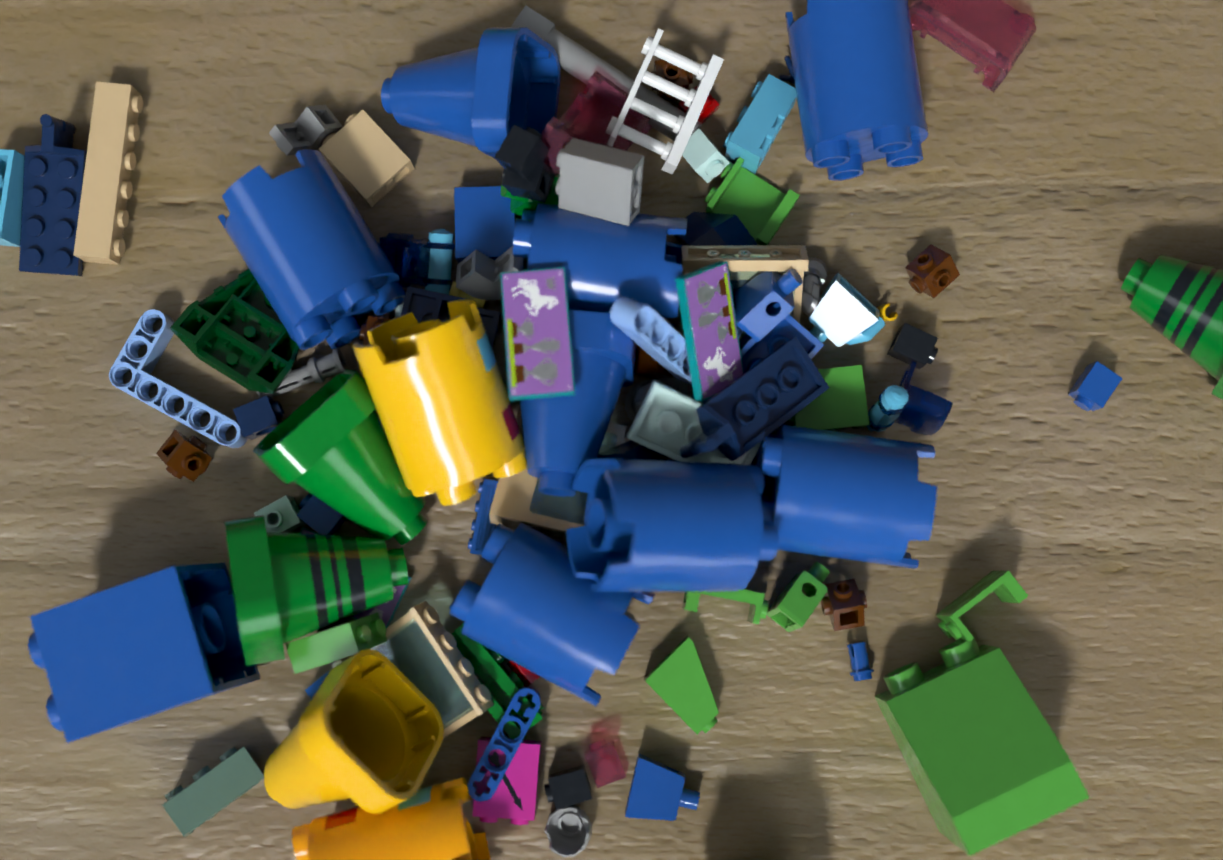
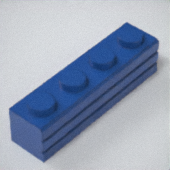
[468,478,498,555]

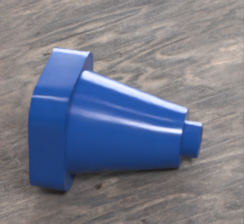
[381,27,561,164]
[520,310,637,497]

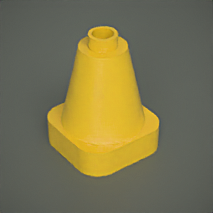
[264,649,444,813]

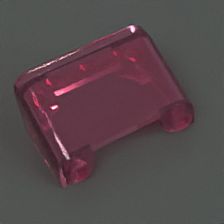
[909,0,1037,92]
[541,71,652,175]

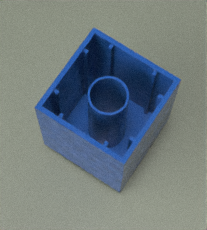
[28,562,261,743]

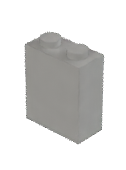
[556,138,644,226]

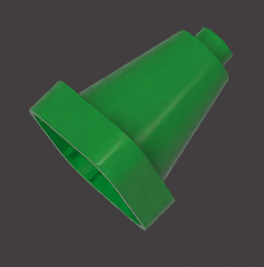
[253,370,428,545]

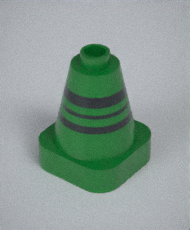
[1121,254,1223,400]
[225,515,408,666]

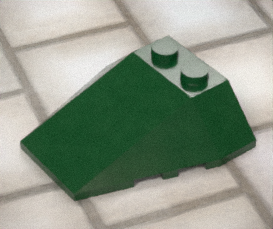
[170,269,299,394]

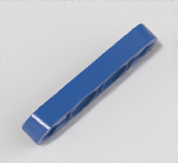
[468,687,541,802]

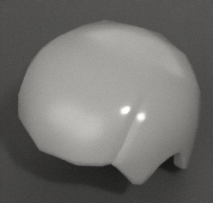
[545,805,592,857]

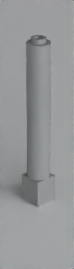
[511,5,704,141]

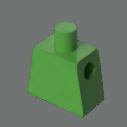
[767,562,830,633]

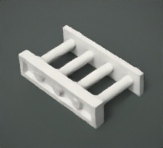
[605,28,724,174]

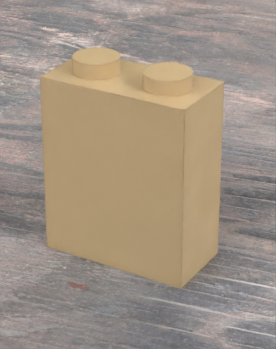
[319,110,415,208]

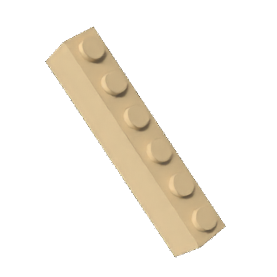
[73,82,143,265]

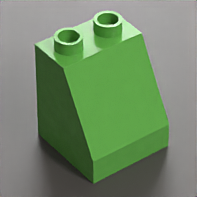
[874,639,1090,856]

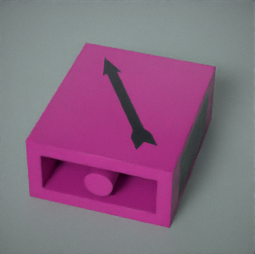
[472,737,542,825]

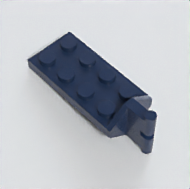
[19,114,87,276]
[679,337,829,461]

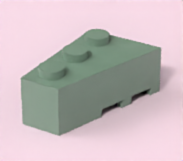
[162,746,264,838]

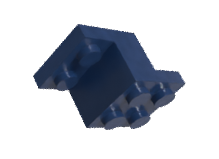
[401,286,501,352]

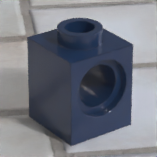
[233,396,285,440]

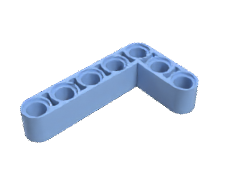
[610,297,743,385]
[109,309,247,448]

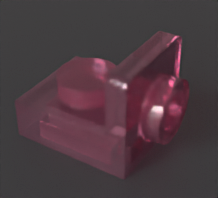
[584,739,626,788]

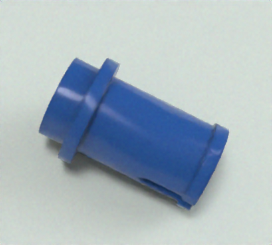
[847,642,874,681]

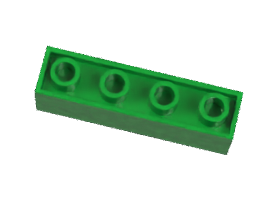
[452,622,545,739]

